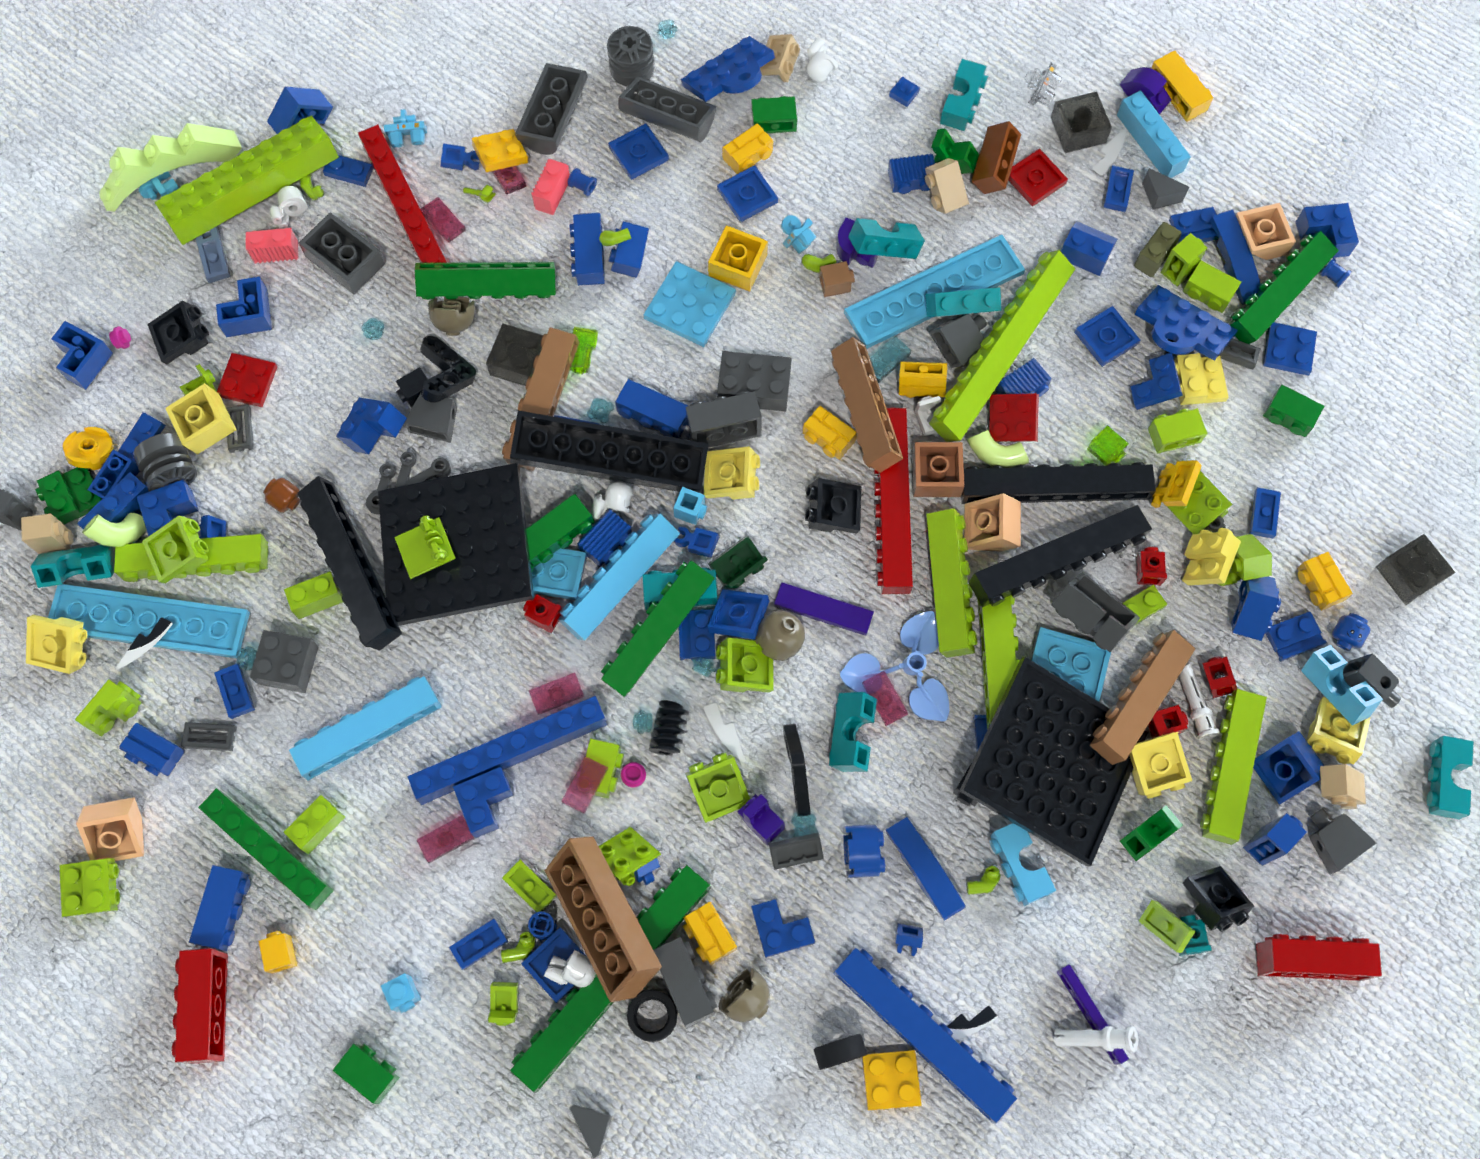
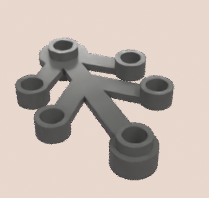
[366,452,451,514]

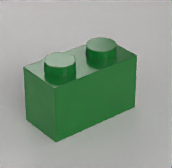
[751,96,797,134]
[1263,384,1325,438]
[332,1043,400,1104]

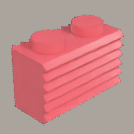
[531,159,570,215]
[246,228,298,264]

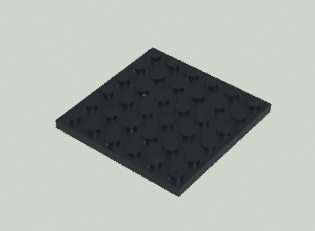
[378,463,534,626]
[959,657,1148,866]

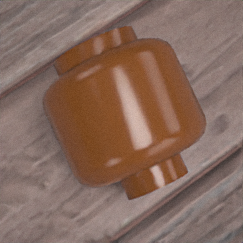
[263,477,301,513]

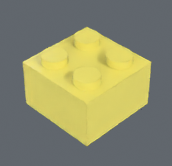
[165,383,236,455]

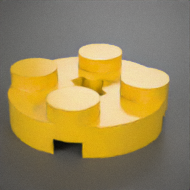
[63,427,115,470]

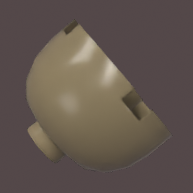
[428,296,475,336]
[755,610,805,661]
[718,968,770,1022]

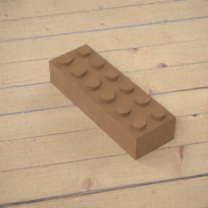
[544,837,662,1002]

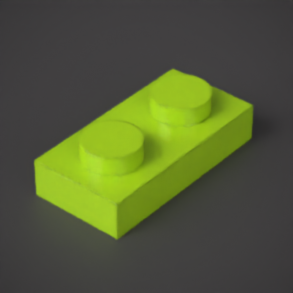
[1123,585,1168,626]
[502,860,557,913]
[1139,900,1195,953]

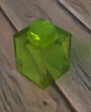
[1087,425,1129,466]

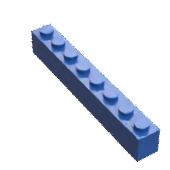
[407,696,607,805]
[833,948,1017,1124]

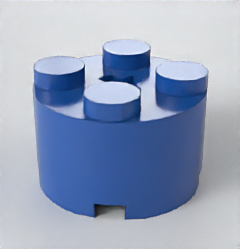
[843,824,885,878]

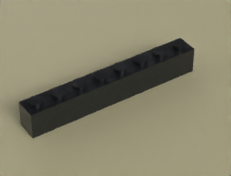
[961,462,1156,504]
[297,476,402,651]
[968,505,1152,607]

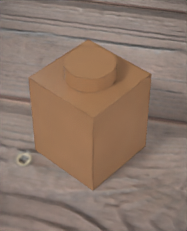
[819,261,855,297]

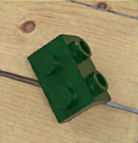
[708,536,768,589]

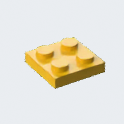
[471,129,528,172]
[862,1050,922,1111]

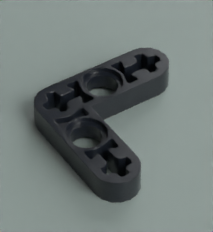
[420,336,476,403]
[783,723,811,817]

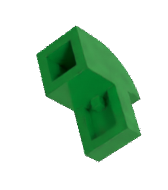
[931,128,979,174]
[1120,805,1183,861]

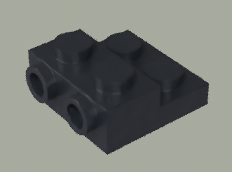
[147,300,209,364]
[805,478,862,534]
[1182,866,1254,932]

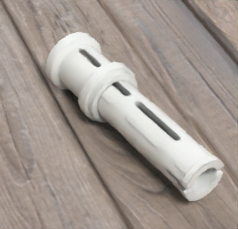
[1179,664,1220,741]
[1054,1026,1138,1052]

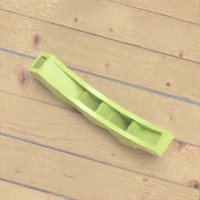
[99,123,242,212]

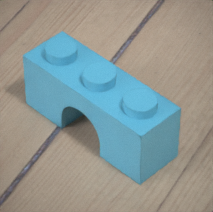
[1301,645,1383,726]
[989,823,1056,906]

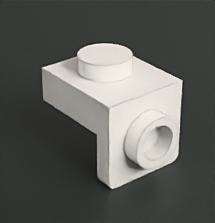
[914,396,941,436]

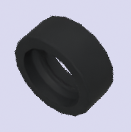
[627,989,678,1042]
[813,1034,867,1070]

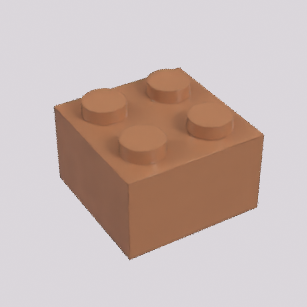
[912,442,964,497]

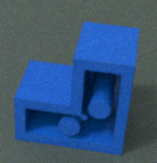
[267,87,333,134]
[1295,203,1359,258]
[216,276,272,338]
[51,321,113,390]
[336,397,407,455]
[137,480,199,536]
[1231,576,1281,641]
[453,767,514,838]

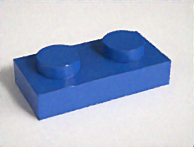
[323,155,374,187]
[1103,165,1134,212]
[1249,487,1281,539]
[214,663,255,719]
[449,919,508,971]

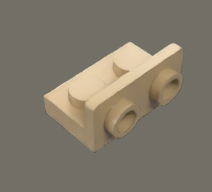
[760,34,800,82]

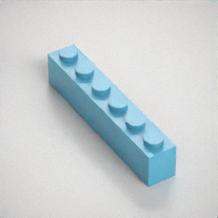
[558,513,680,641]
[289,676,442,781]

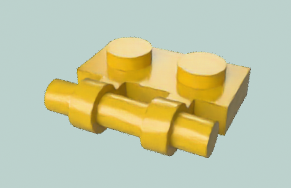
[1151,460,1202,508]

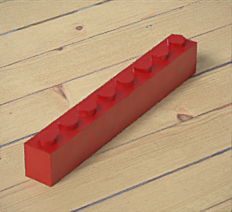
[358,124,447,263]
[874,408,913,594]

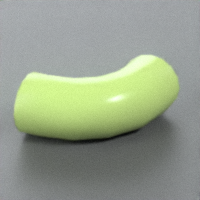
[967,430,1029,468]
[82,513,147,547]

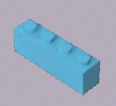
[1117,91,1191,178]

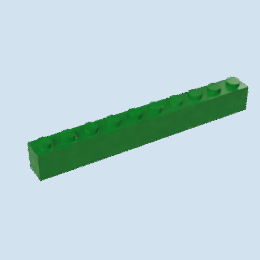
[510,865,711,1093]

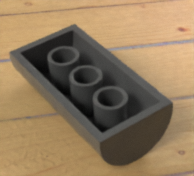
[515,63,588,155]
[618,76,717,142]

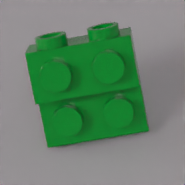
[35,467,102,525]

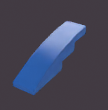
[1210,210,1261,305]
[886,817,966,921]

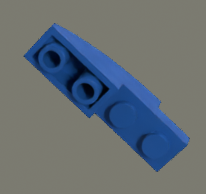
[87,412,166,499]

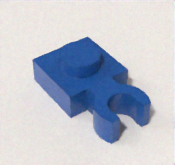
[440,143,479,170]
[674,527,720,558]

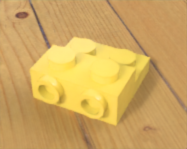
[1175,353,1229,405]
[703,446,760,500]
[1182,528,1241,585]
[26,614,87,674]
[1306,697,1371,765]
[1129,732,1192,798]

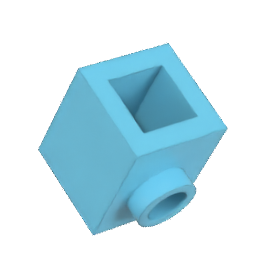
[673,487,708,525]
[381,973,421,1013]

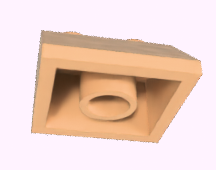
[1236,203,1296,260]
[964,493,1021,552]
[76,797,144,861]

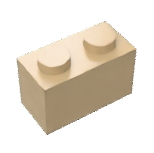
[925,158,969,214]
[21,514,74,554]
[1320,764,1366,809]

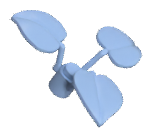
[840,611,949,722]

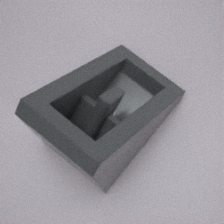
[1142,168,1190,210]
[569,1105,612,1158]

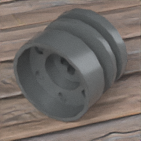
[607,26,655,86]
[133,433,197,492]

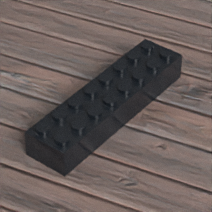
[510,410,709,493]

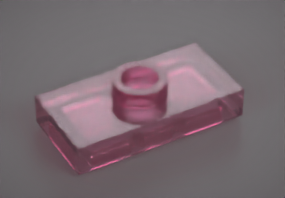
[491,166,526,195]
[421,197,466,243]
[862,671,908,726]
[529,673,584,715]
[561,756,608,814]
[417,815,475,863]

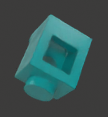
[1179,915,1212,956]

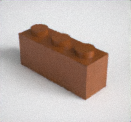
[972,121,1021,194]

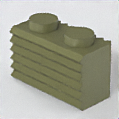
[1134,222,1182,277]

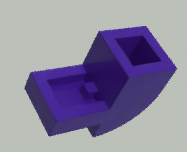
[1119,67,1172,114]
[836,217,878,268]
[737,794,785,846]

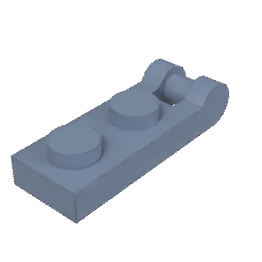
[195,226,231,283]

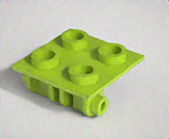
[1167,471,1233,534]
[395,516,456,579]
[599,827,661,886]

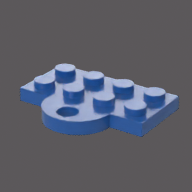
[681,36,775,102]
[1134,285,1238,361]

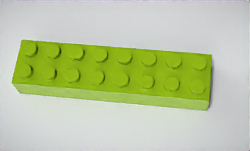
[155,115,339,245]

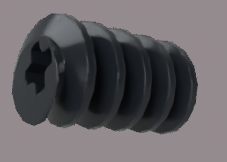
[649,700,689,756]

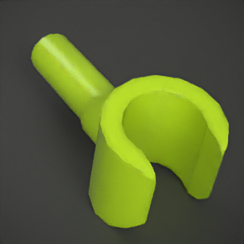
[463,185,496,203]

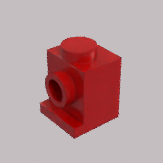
[1136,547,1167,586]
[523,594,562,634]
[1202,657,1237,698]
[1148,705,1188,738]

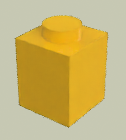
[258,931,297,974]

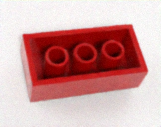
[1256,934,1382,981]
[172,948,228,1064]

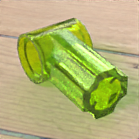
[570,327,598,374]

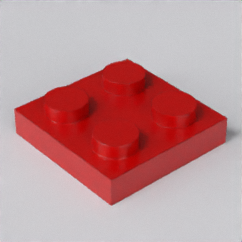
[1008,148,1068,207]
[217,353,278,407]
[989,393,1039,442]

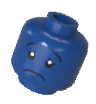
[1332,613,1371,651]

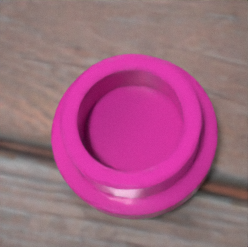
[109,326,131,349]
[621,762,646,788]

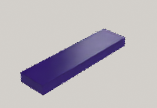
[774,582,874,636]
[1057,964,1129,1065]

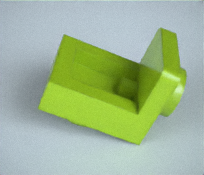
[179,364,217,396]
[488,982,518,1026]

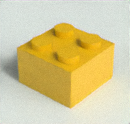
[708,225,768,292]

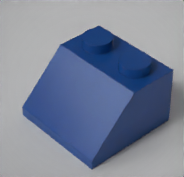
[1061,221,1118,276]
[1253,731,1324,805]

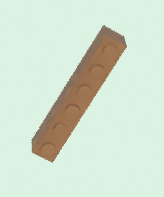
[502,327,580,471]
[831,337,903,472]
[1090,630,1196,765]

